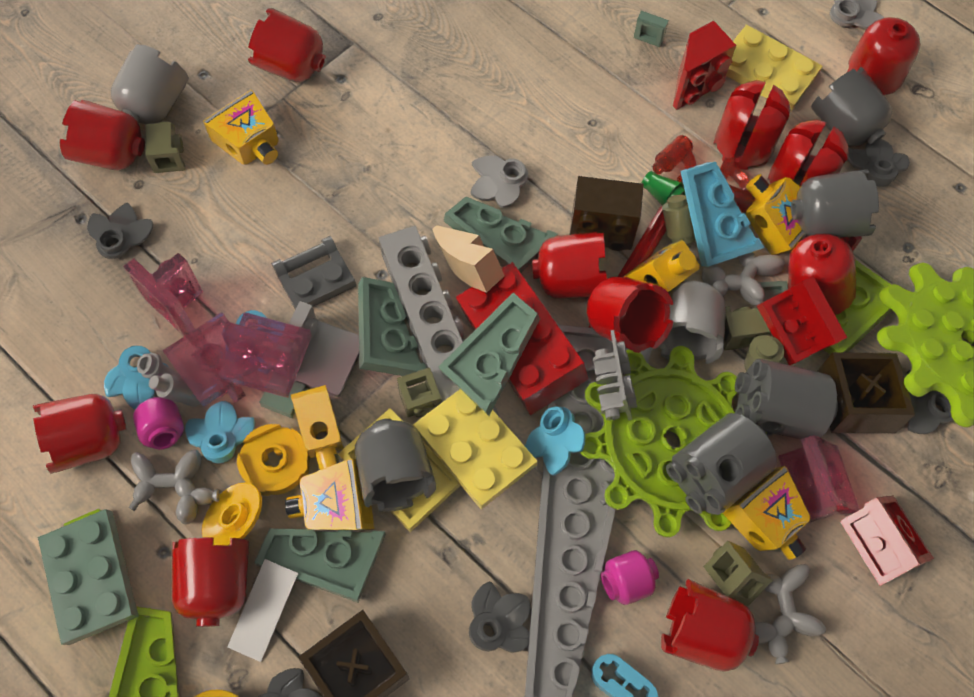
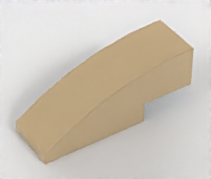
[433,225,505,293]

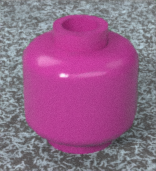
[133,397,184,450]
[601,550,659,605]

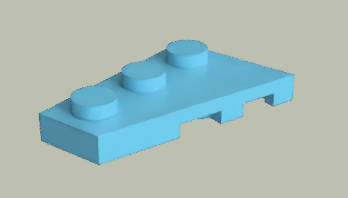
[680,162,764,267]

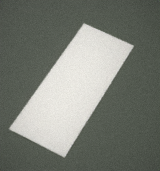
[228,559,298,662]

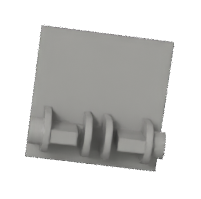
[593,330,637,420]

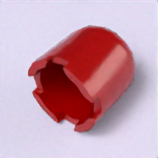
[248,8,326,82]
[847,17,921,95]
[60,100,145,171]
[532,232,607,299]
[788,234,857,315]
[587,277,674,353]
[33,394,127,474]
[172,537,249,627]
[661,579,759,672]

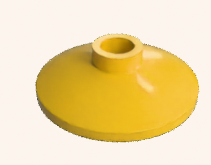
[202,482,262,545]

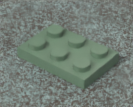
[38,509,139,645]

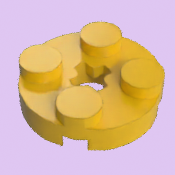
[237,424,310,496]

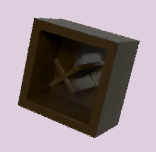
[569,176,644,251]
[817,352,915,433]
[298,610,410,697]

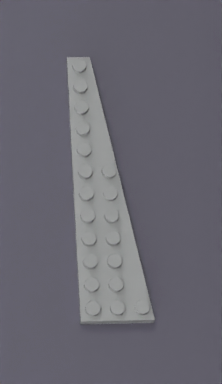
[525,325,652,697]

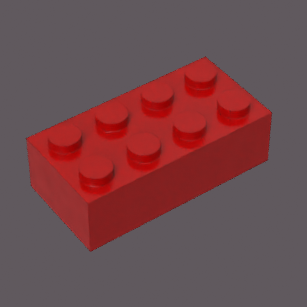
[456,262,589,416]

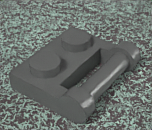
[271,236,356,310]

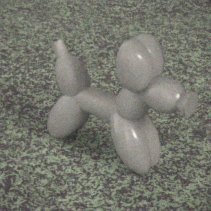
[702,252,785,306]
[128,450,220,525]
[755,564,826,664]

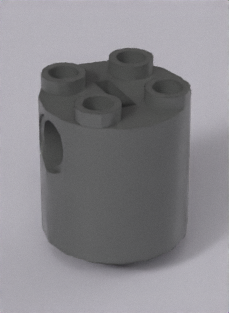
[735,359,838,442]
[666,413,777,515]

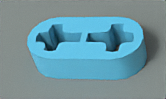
[591,654,658,697]

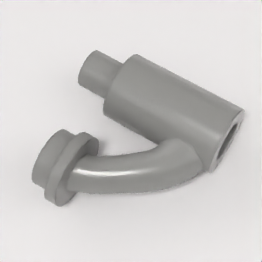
[137,353,205,407]

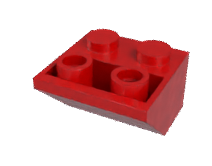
[673,20,737,110]

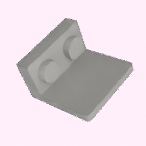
[271,301,359,397]

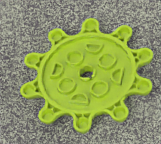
[877,262,974,428]
[580,346,767,538]

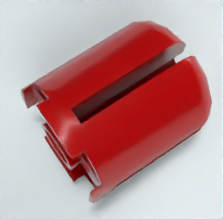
[714,80,791,170]
[767,120,849,187]

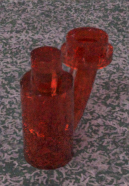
[652,135,696,183]
[720,157,756,214]

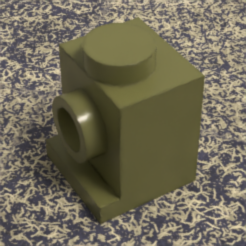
[145,121,185,173]
[724,306,770,351]
[397,367,442,417]
[703,540,773,606]

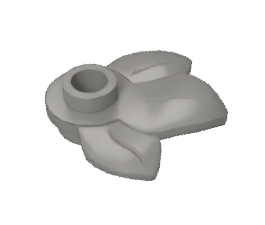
[830,0,884,29]
[471,156,528,208]

